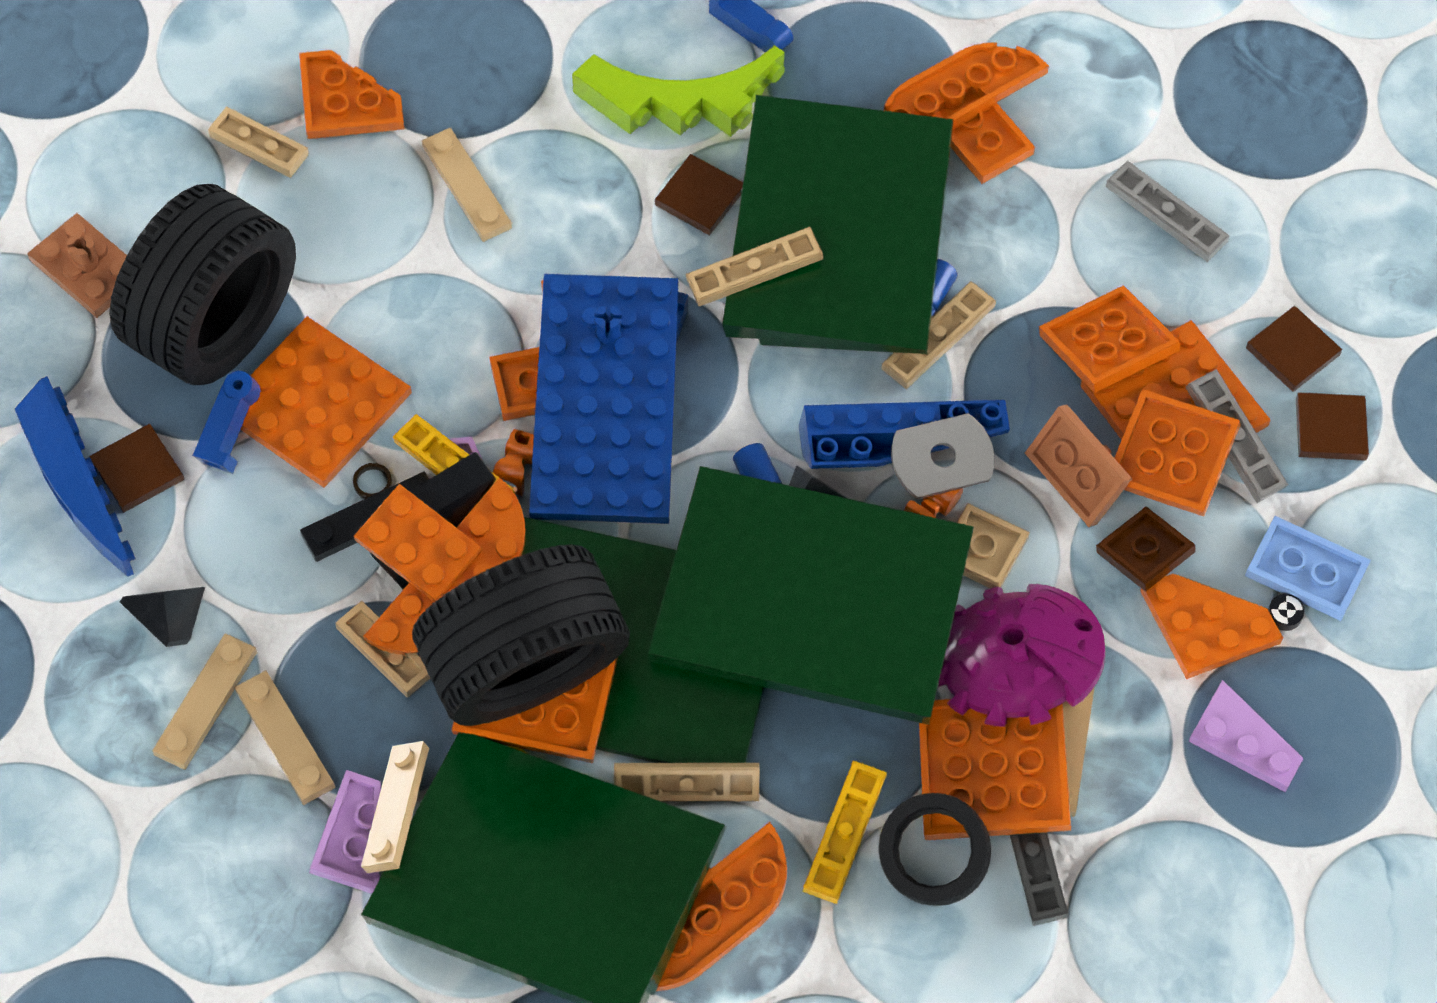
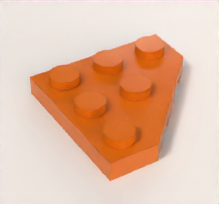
[299,50,404,139]
[1140,573,1283,679]

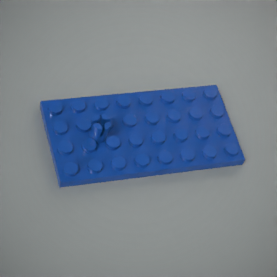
[529,274,679,524]

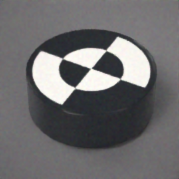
[1268,594,1305,631]

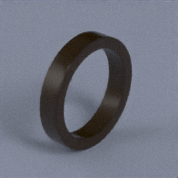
[353,463,392,499]

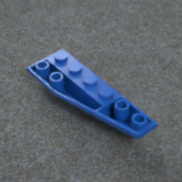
[14,376,136,577]
[798,400,1010,469]

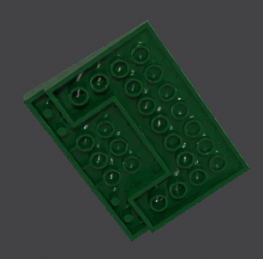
[722,95,953,354]
[648,466,974,725]
[522,517,765,763]
[361,732,726,1003]

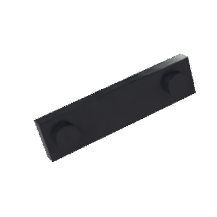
[300,471,429,562]

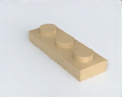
[208,106,309,178]
[335,601,430,698]

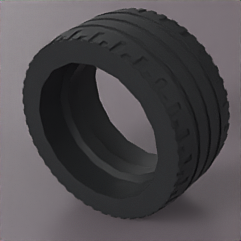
[879,793,991,906]

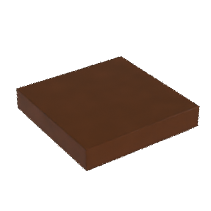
[655,154,743,236]
[1246,306,1342,392]
[1296,392,1369,460]
[89,424,184,513]
[1096,506,1196,592]

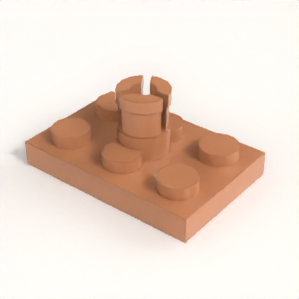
[27,213,127,318]
[1025,404,1132,527]

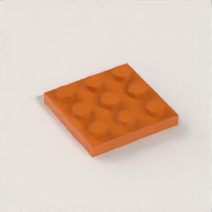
[1039,285,1180,393]
[1114,389,1240,517]

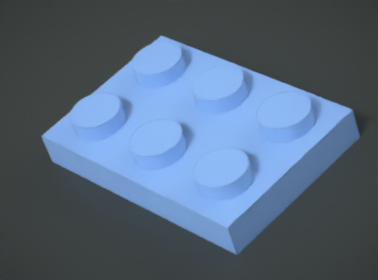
[1245,516,1371,621]

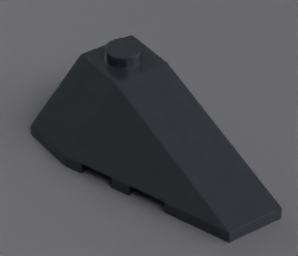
[354,452,496,589]

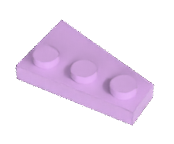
[1189,680,1304,793]
[309,770,381,894]

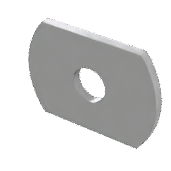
[891,413,994,499]

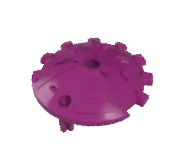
[938,584,1106,727]

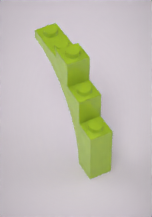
[572,45,785,137]

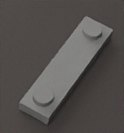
[1106,161,1230,262]
[1185,369,1288,503]

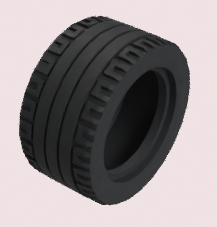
[109,184,296,385]
[412,544,630,726]

